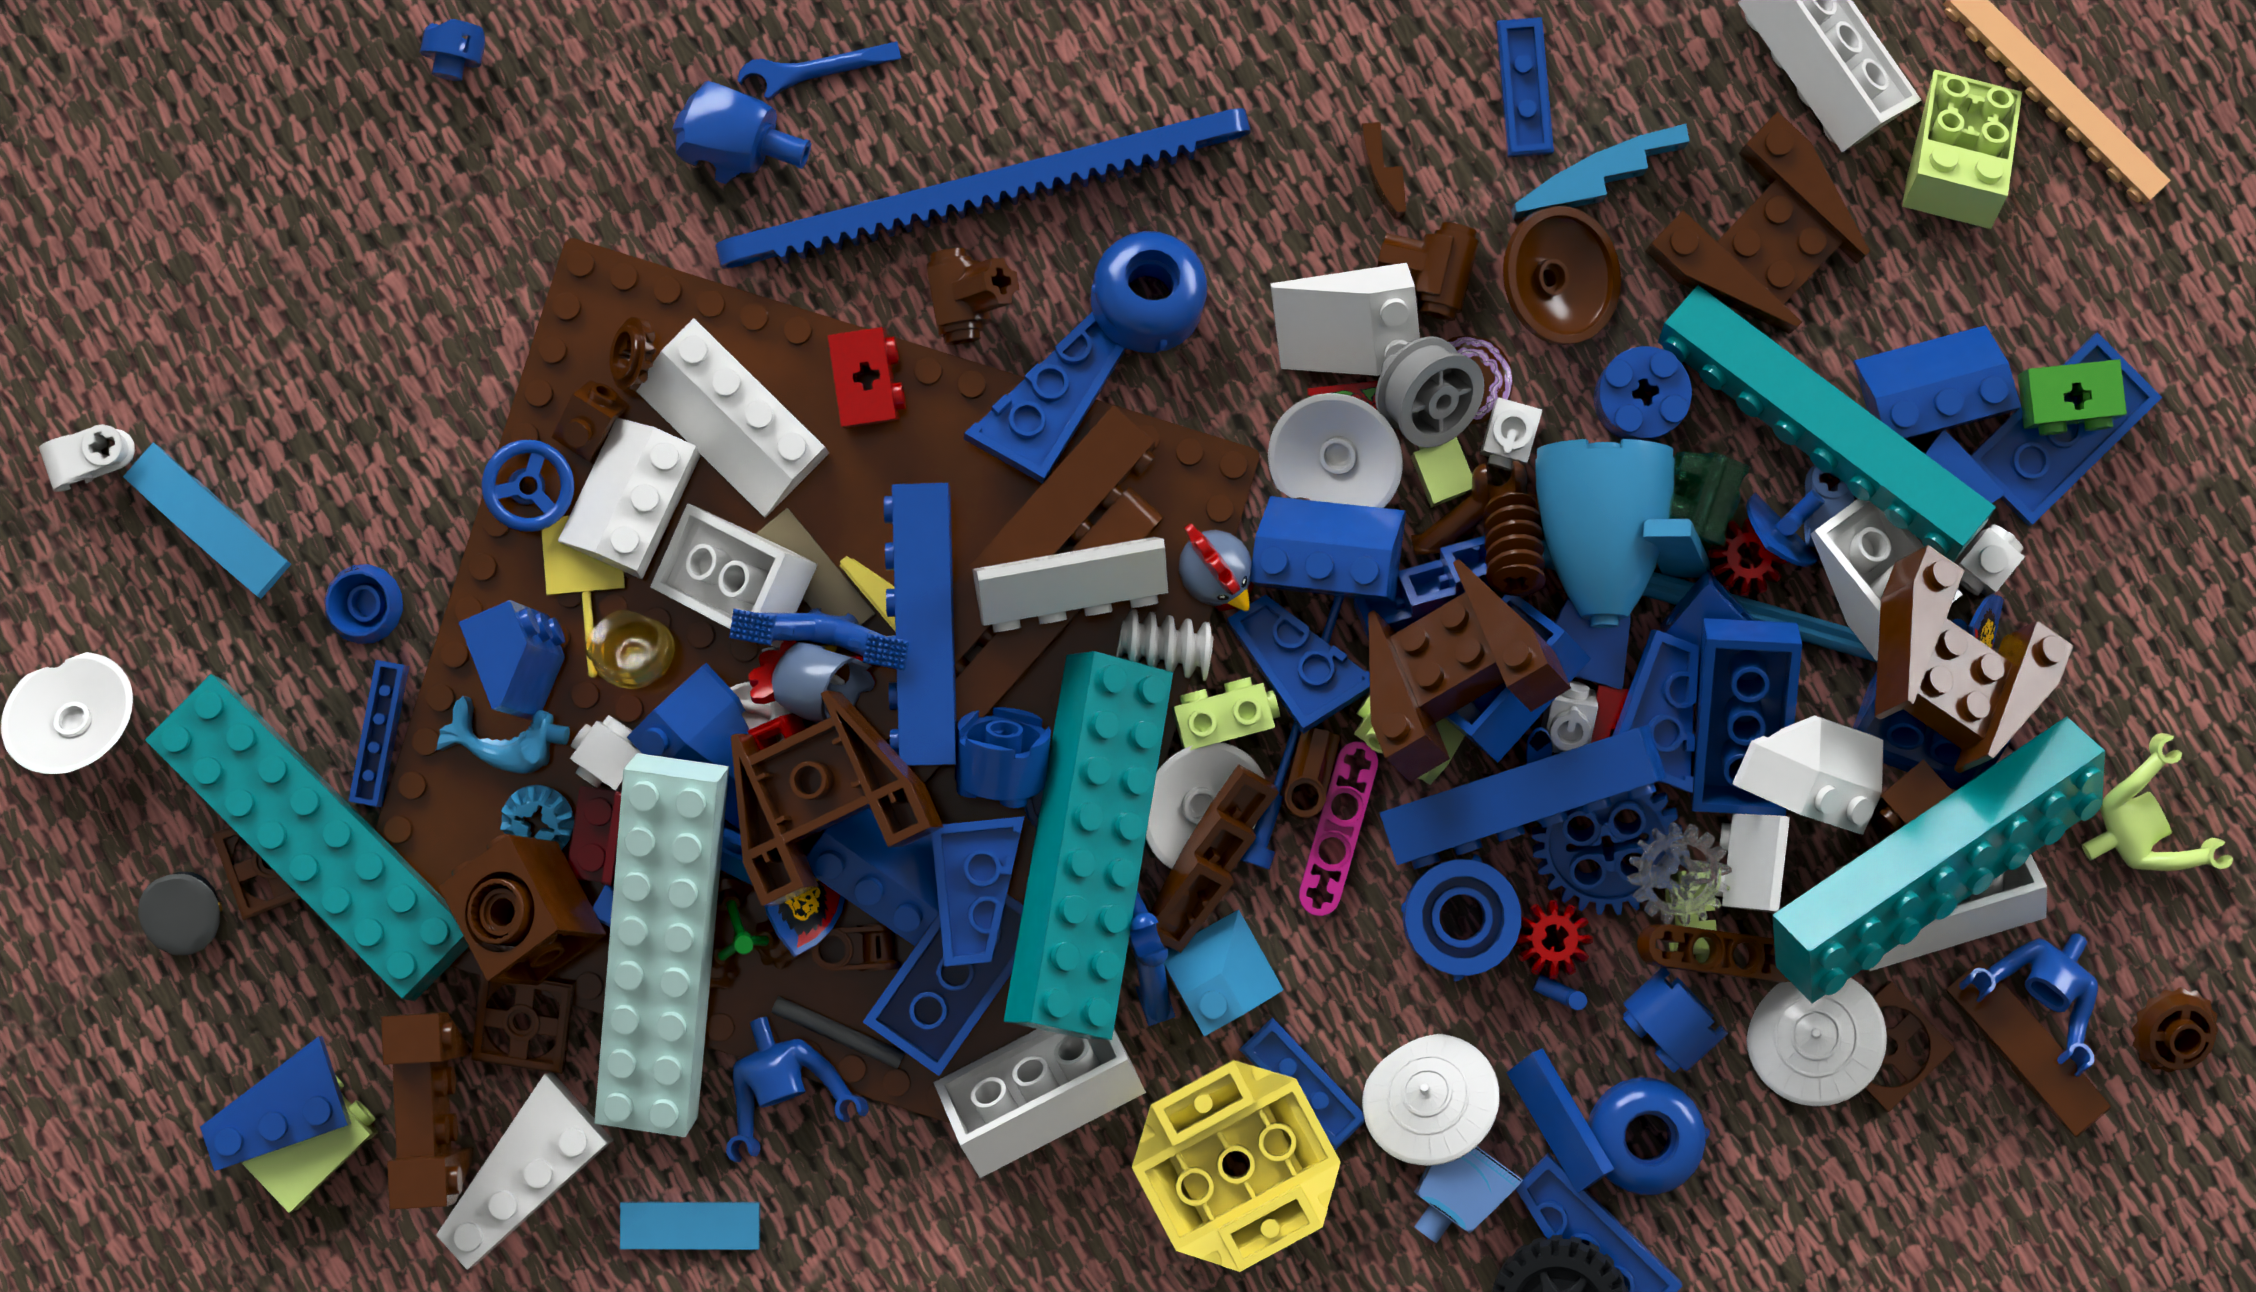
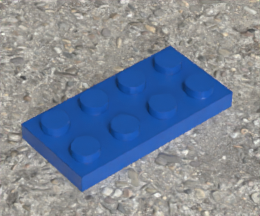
[1970,332,2162,527]

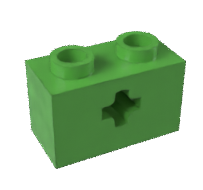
[2018,359,2127,436]

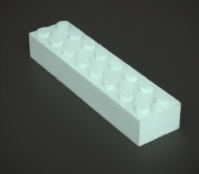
[594,753,729,1137]

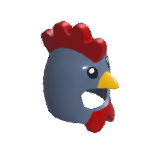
[1179,523,1254,611]
[748,641,876,724]

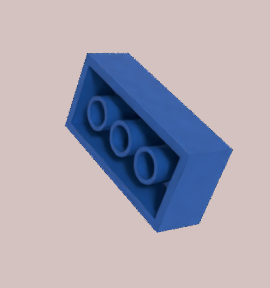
[1689,618,1802,816]
[863,894,1023,1076]

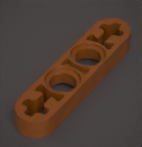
[1637,924,1790,982]

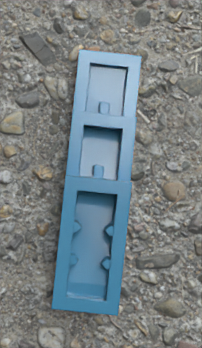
[1511,124,1690,219]
[123,443,291,599]

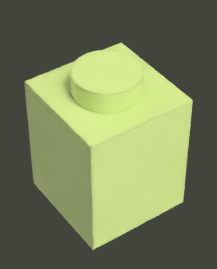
[1411,436,1472,508]

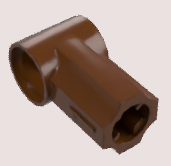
[1283,728,1341,820]

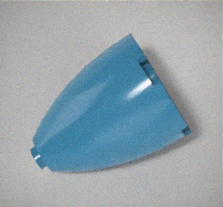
[1535,439,1675,628]

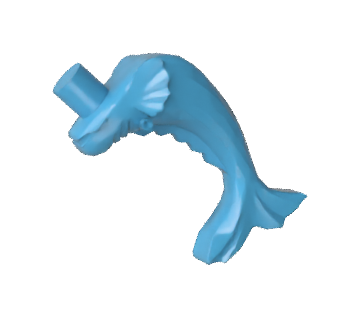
[436,696,570,774]

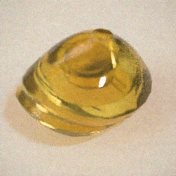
[585,610,675,689]

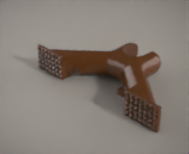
[1411,461,1543,556]

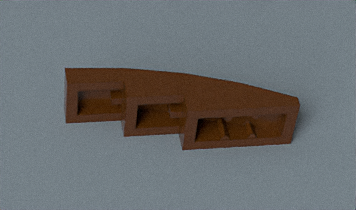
[1150,764,1279,953]
[1946,960,2111,1138]

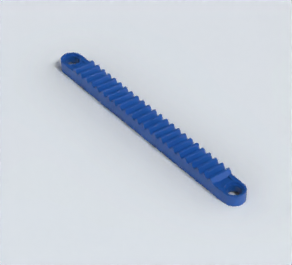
[715,108,1251,269]

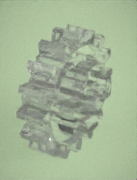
[1627,823,1732,926]

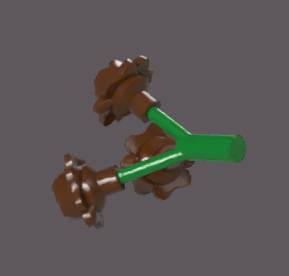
[709,870,801,990]

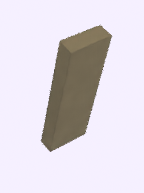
[756,508,876,626]

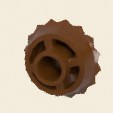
[2131,987,2218,1073]

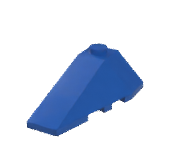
[627,663,750,830]

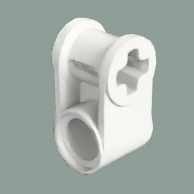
[39,424,135,492]

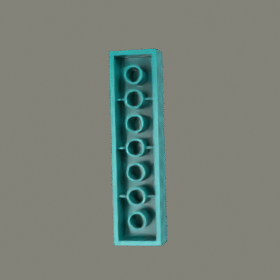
[1004,651,1173,1040]
[145,674,469,1002]
[1773,716,2105,1004]

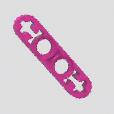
[1299,741,1378,916]

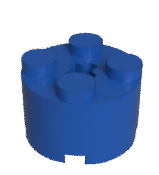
[1594,346,1692,442]
[954,707,1051,808]
[1623,967,1728,1073]

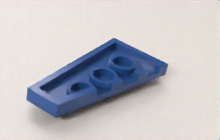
[964,312,1127,484]
[1516,1153,1683,1292]

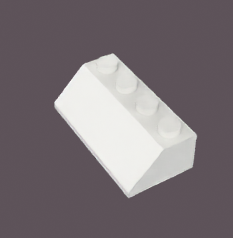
[1738,0,1922,152]
[637,318,829,518]
[972,537,1168,632]
[1836,854,2047,971]
[933,1029,1146,1178]

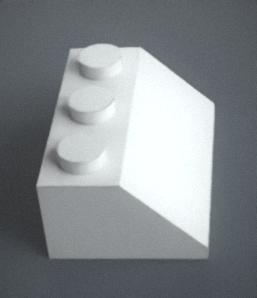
[558,418,701,579]

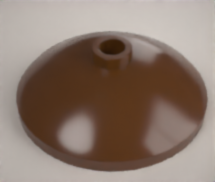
[1503,206,1621,345]

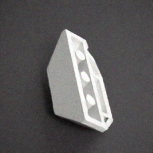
[1732,715,1883,835]

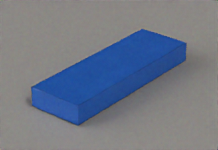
[1496,17,1554,157]
[1239,1017,1365,1150]
[1506,1048,1614,1193]

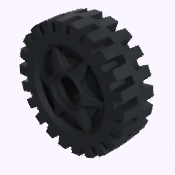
[1492,1235,1628,1292]

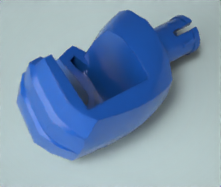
[672,81,811,184]

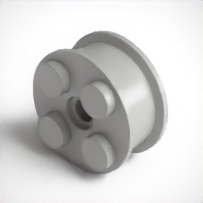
[1375,336,1484,448]

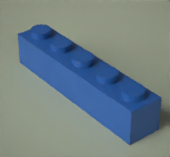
[348,660,410,807]

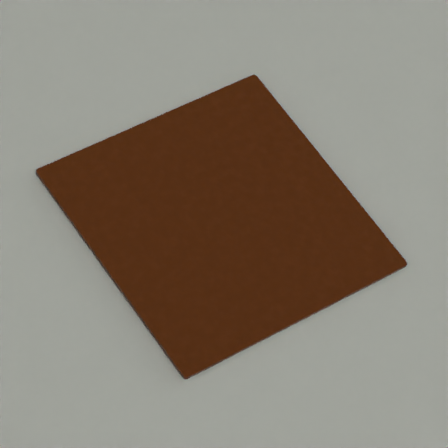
[375,238,1260,1150]

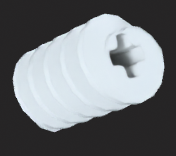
[1116,609,1214,681]

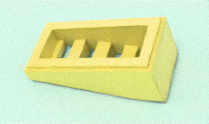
[840,556,896,632]

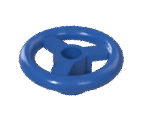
[482,440,574,532]

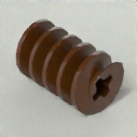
[1483,492,1546,596]

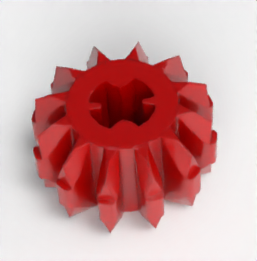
[1707,518,1787,597]
[1515,900,1593,980]

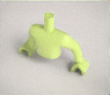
[2082,733,2233,871]

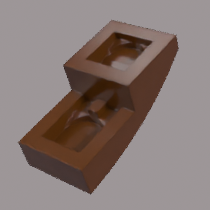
[1360,122,1406,219]

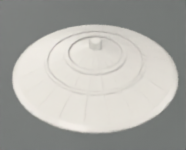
[1268,393,1403,508]
[1,652,133,774]
[1146,742,1265,869]
[1746,978,1887,1106]
[1362,1034,1499,1166]

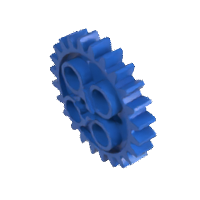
[1532,792,1683,915]

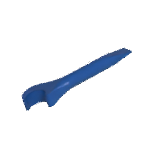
[737,41,901,100]

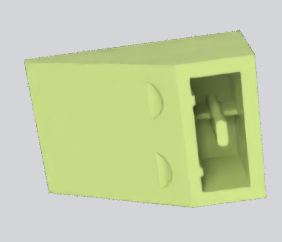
[1902,69,2022,229]

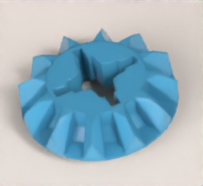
[500,785,574,850]

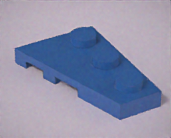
[932,816,1025,967]
[200,1036,351,1171]

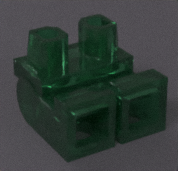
[1669,451,1751,550]

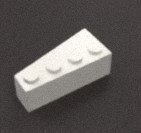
[436,1072,613,1270]

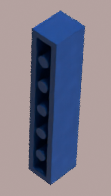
[884,483,957,766]
[1379,724,1667,869]

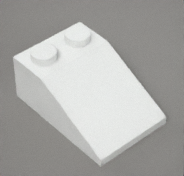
[1270,263,1420,376]
[1810,499,1963,661]
[650,503,818,648]
[1714,814,1790,913]

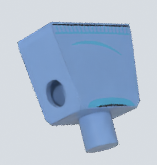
[1414,1146,1523,1243]

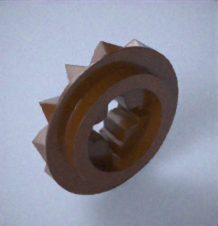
[610,317,656,391]

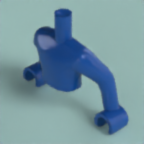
[1959,934,2098,1077]
[726,1017,869,1162]

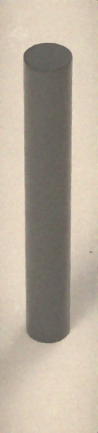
[771,996,905,1069]

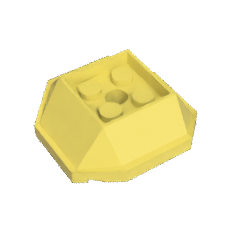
[1132,1060,1341,1272]

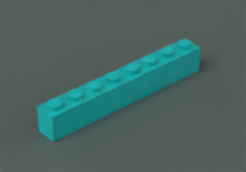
[1658,285,1996,562]

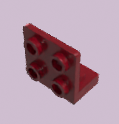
[568,786,621,886]

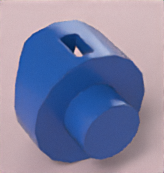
[420,19,485,81]

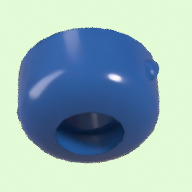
[1091,231,1207,353]
[1401,854,1521,982]
[1588,1077,1710,1195]

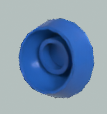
[324,564,403,644]

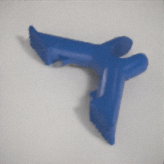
[729,608,909,670]
[1129,890,1176,1026]

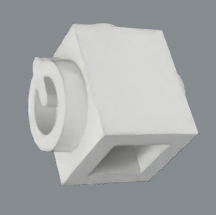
[1480,397,1542,471]
[1954,524,2025,596]
[1541,681,1598,753]
[570,715,642,792]

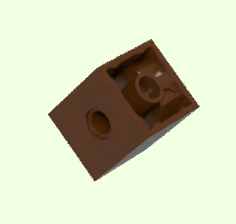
[438,834,607,986]

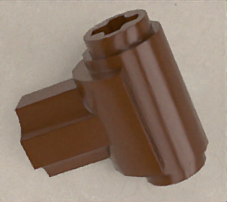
[1377,222,1479,321]
[927,248,1020,345]

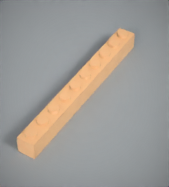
[1943,0,2171,204]

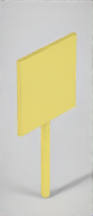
[541,515,625,678]

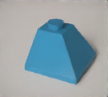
[1164,909,1284,1037]

